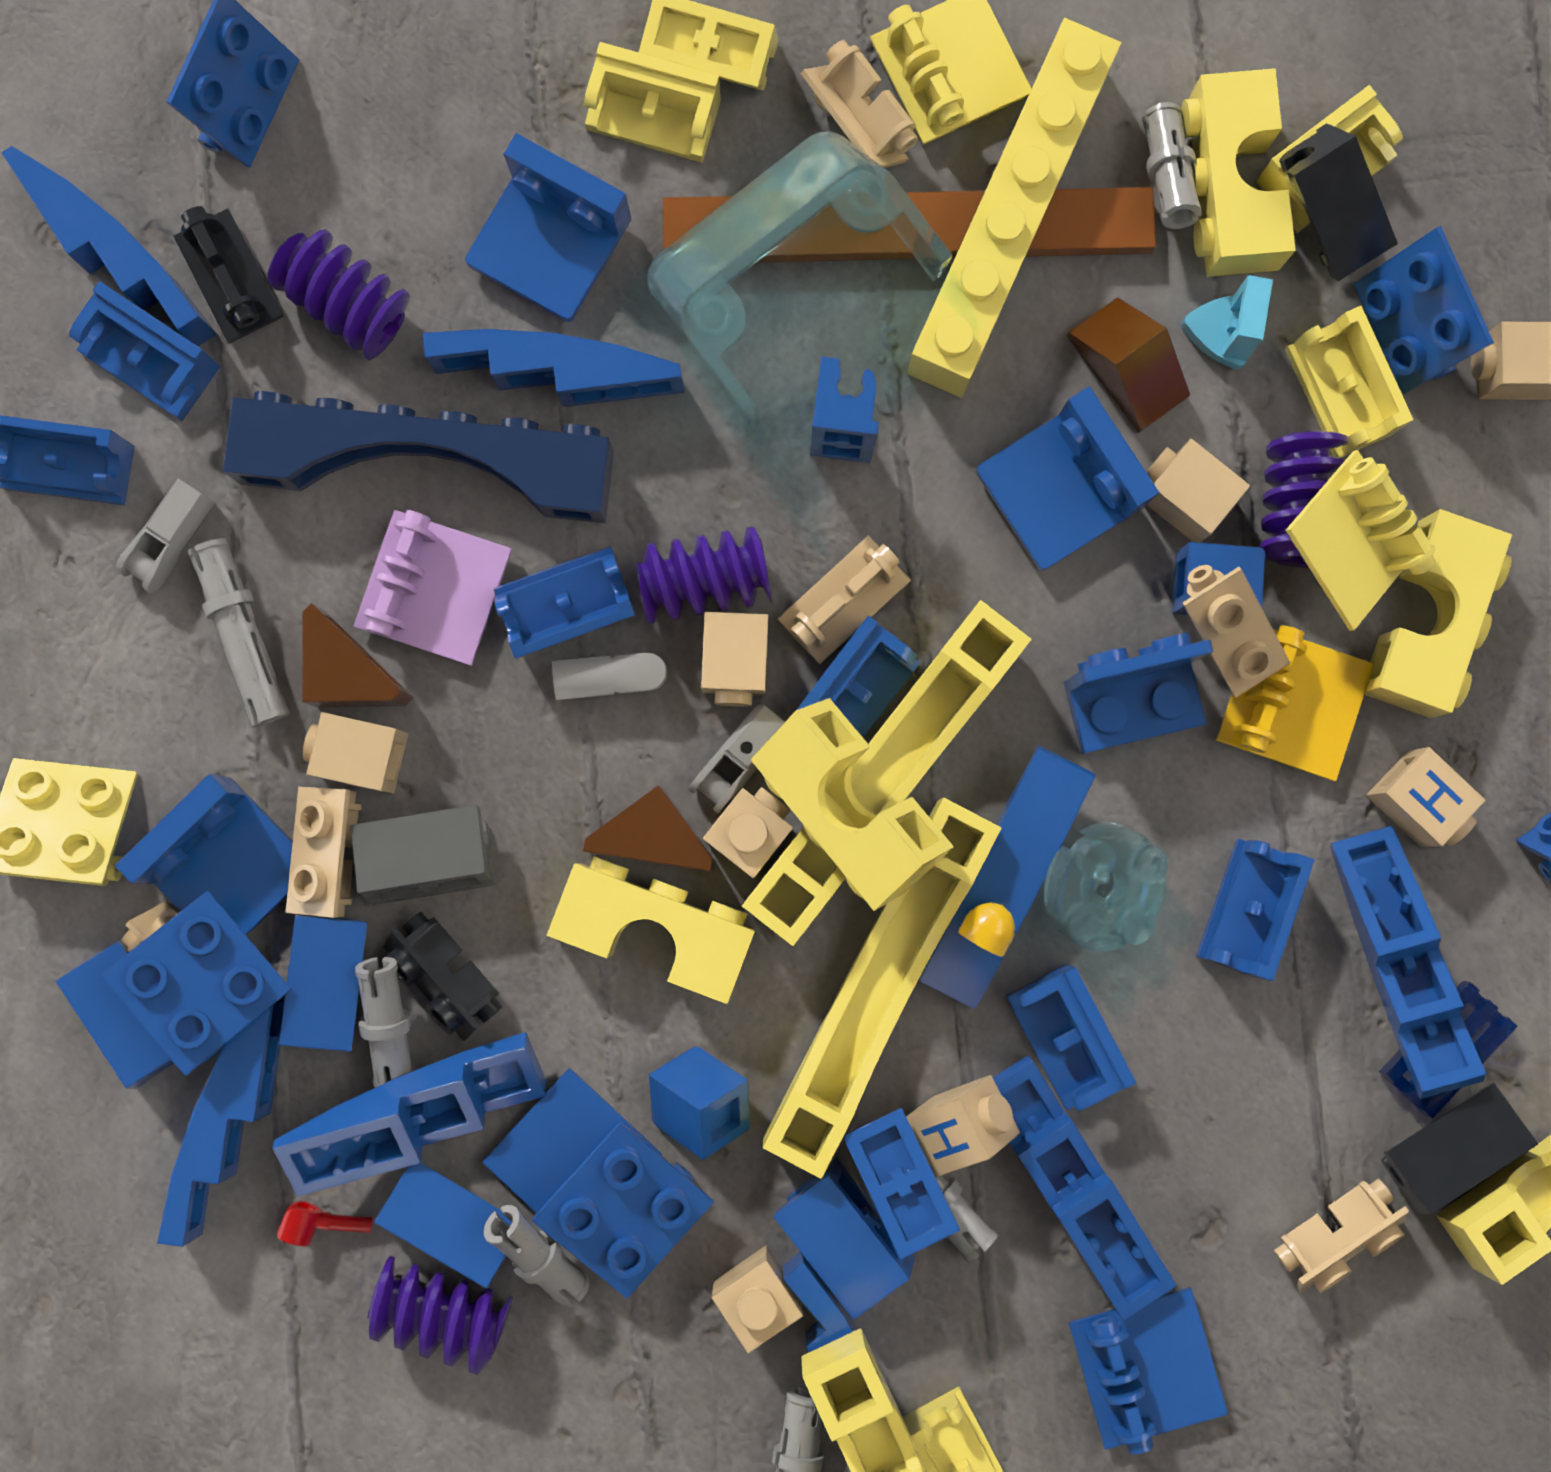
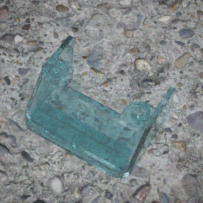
[647,132,953,425]

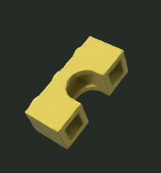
[1181,68,1296,277]
[1364,509,1512,718]
[751,698,954,911]
[546,856,755,1004]
[1436,1135,1551,1285]
[801,1328,927,1472]

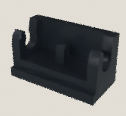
[1279,123,1398,281]
[1381,1083,1538,1215]

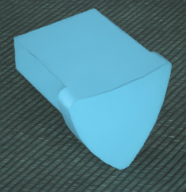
[1181,275,1273,370]

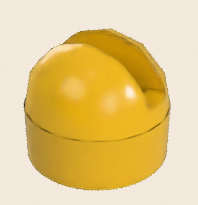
[958,902,1015,957]

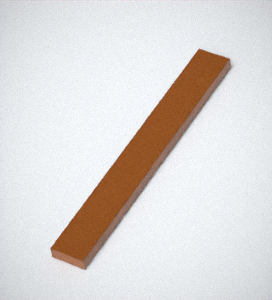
[663,187,1156,265]

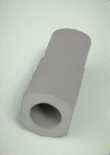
[116,478,215,594]
[552,653,668,700]
[688,702,785,814]

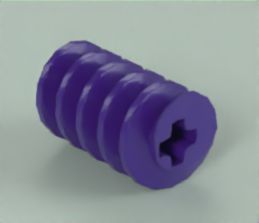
[267,229,410,361]
[1260,431,1348,568]
[636,526,772,625]
[367,1256,513,1375]

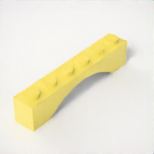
[906,17,1122,398]
[742,600,1032,946]
[763,798,1001,1179]

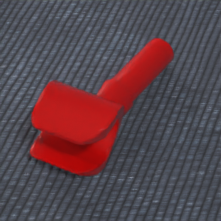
[277,1201,373,1247]

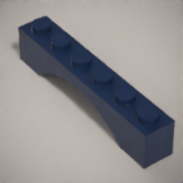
[222,391,614,524]

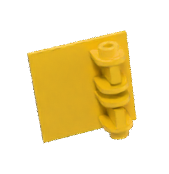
[1216,625,1374,782]

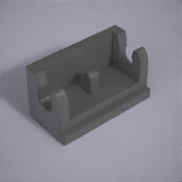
[351,805,496,905]

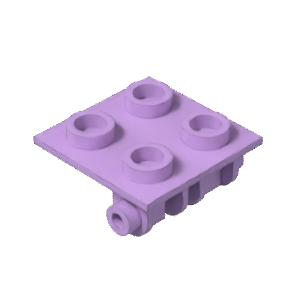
[353,510,512,666]

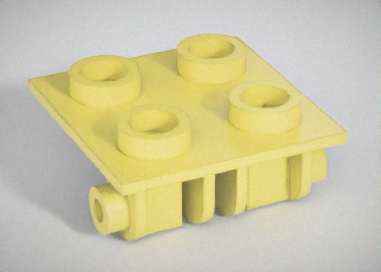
[870,0,1031,145]
[1285,450,1436,631]
[0,758,138,886]

